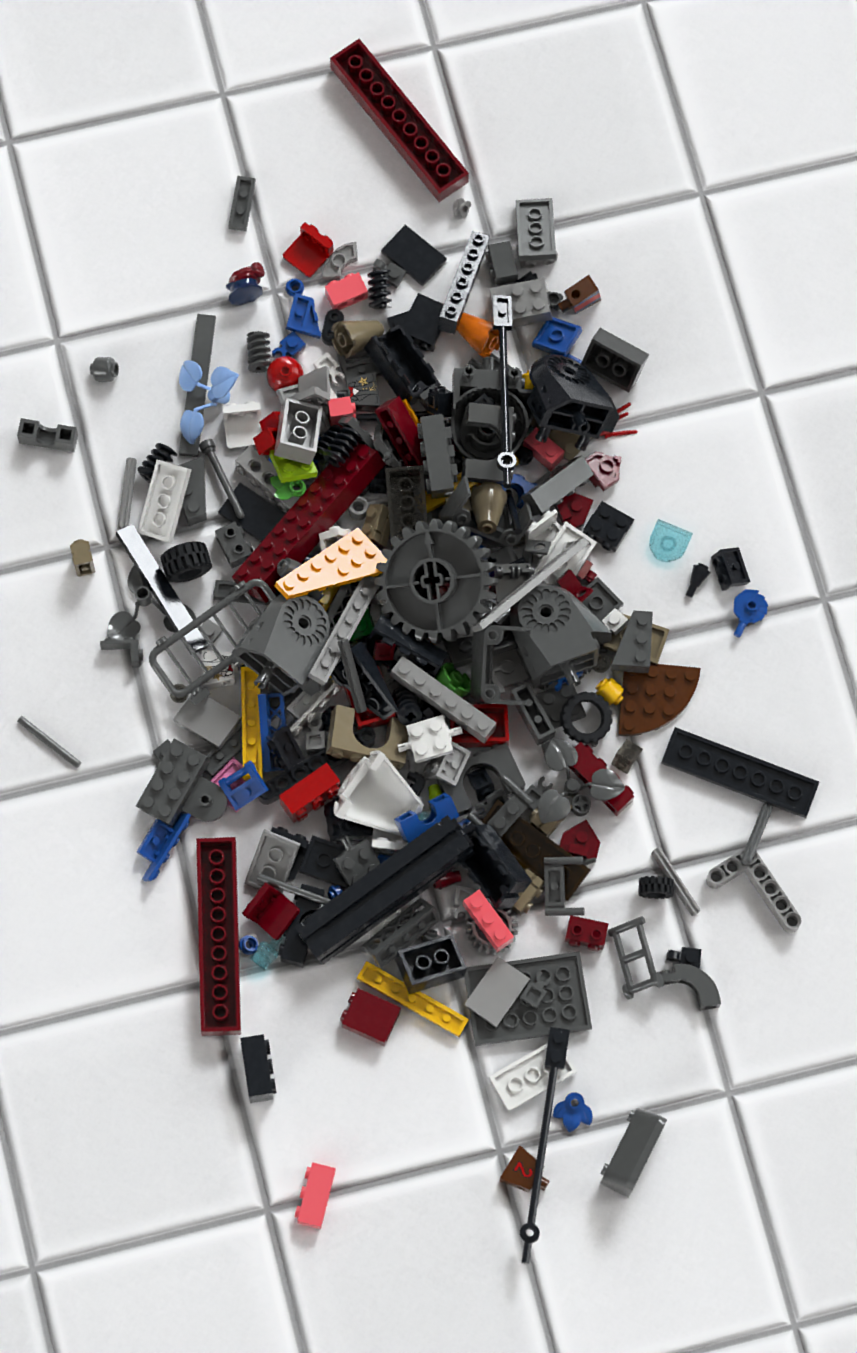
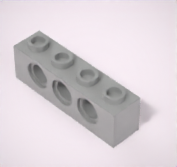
[235,445,301,512]

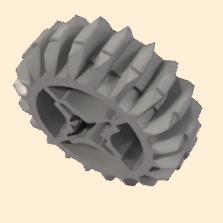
[465,902,518,955]

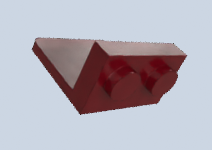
[242,882,300,940]

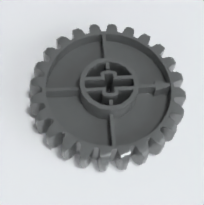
[374,519,499,644]

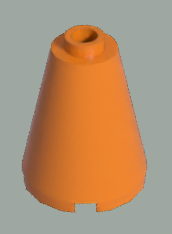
[457,312,499,358]

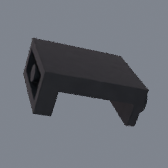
[402,293,444,352]

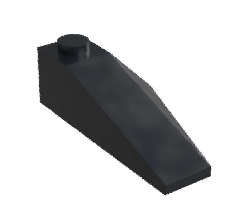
[331,641,398,720]

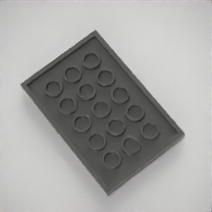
[464,951,592,1046]

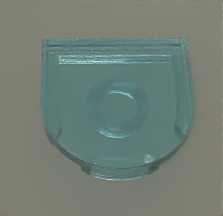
[649,519,693,562]

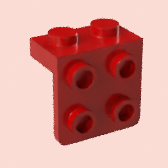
[283,222,333,277]

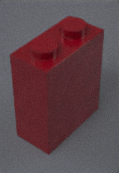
[340,988,401,1047]

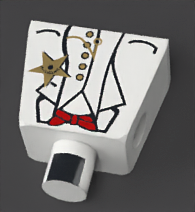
[202,650,245,690]

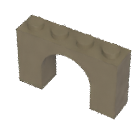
[326,705,409,770]

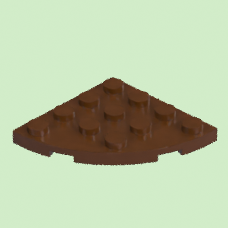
[618,663,701,736]

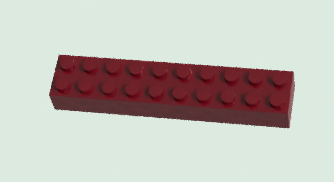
[330,39,469,202]
[232,441,386,603]
[196,837,241,1036]

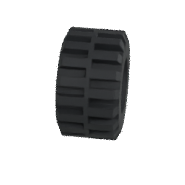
[160,541,212,583]

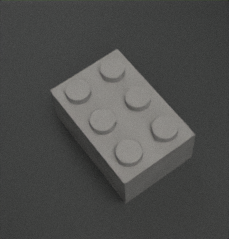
[489,278,553,328]
[274,398,323,465]

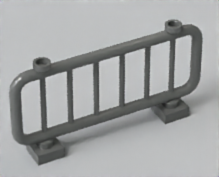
[149,579,276,705]

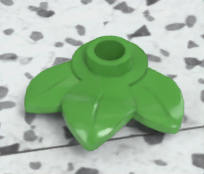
[270,476,306,500]

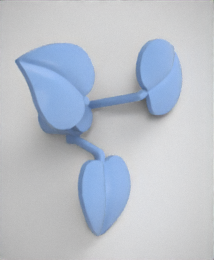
[179,360,239,444]

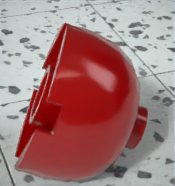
[267,356,304,392]

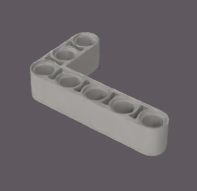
[706,848,801,933]

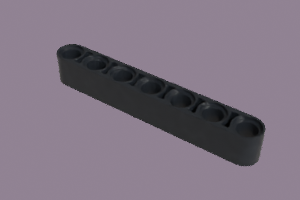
[258,727,376,805]

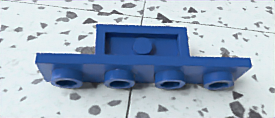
[136,813,191,881]

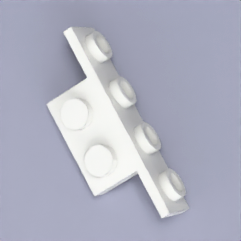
[286,682,343,736]

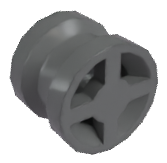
[571,794,591,816]

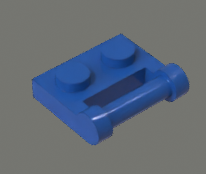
[218,761,269,811]

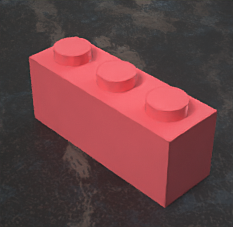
[463,889,514,952]
[295,1162,336,1229]

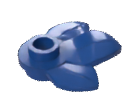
[553,1092,593,1132]

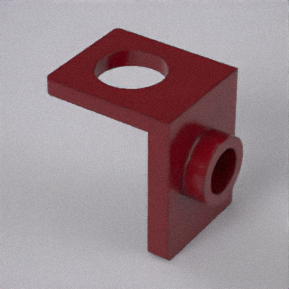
[556,569,594,602]

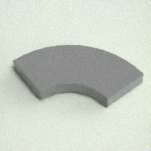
[322,242,358,281]

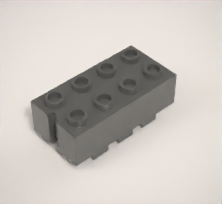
[417,414,458,499]

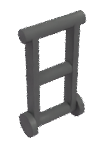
[608,916,664,1000]

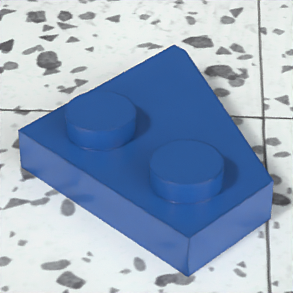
[285,293,321,339]

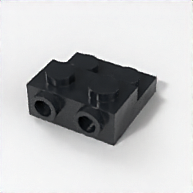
[583,501,635,552]

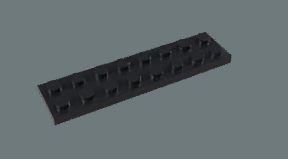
[661,727,819,818]

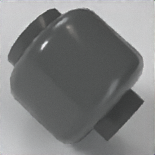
[90,357,119,382]

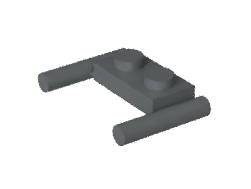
[467,775,534,838]
[544,856,585,916]

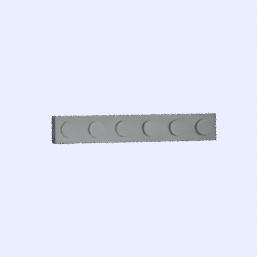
[391,656,497,744]

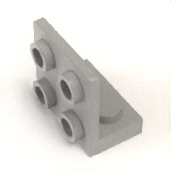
[289,366,330,406]
[423,742,471,787]

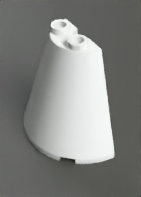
[334,750,424,836]

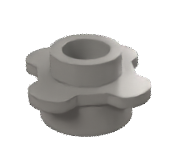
[453,198,471,218]

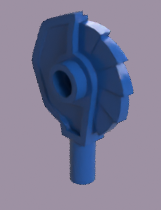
[733,589,768,638]

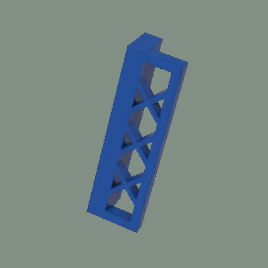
[258,693,286,772]

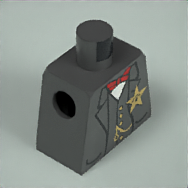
[336,372,380,412]

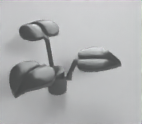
[107,565,196,640]
[538,738,625,824]

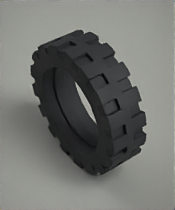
[560,692,613,744]

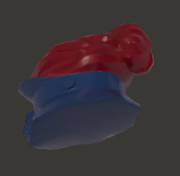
[226,262,265,305]

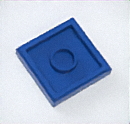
[532,317,582,357]

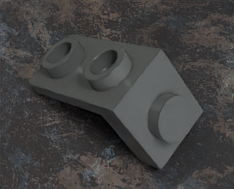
[100,637,143,667]

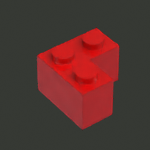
[253,411,280,455]

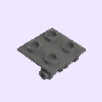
[494,563,535,602]

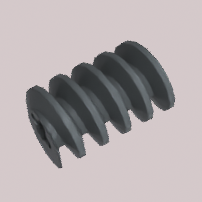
[246,331,271,373]

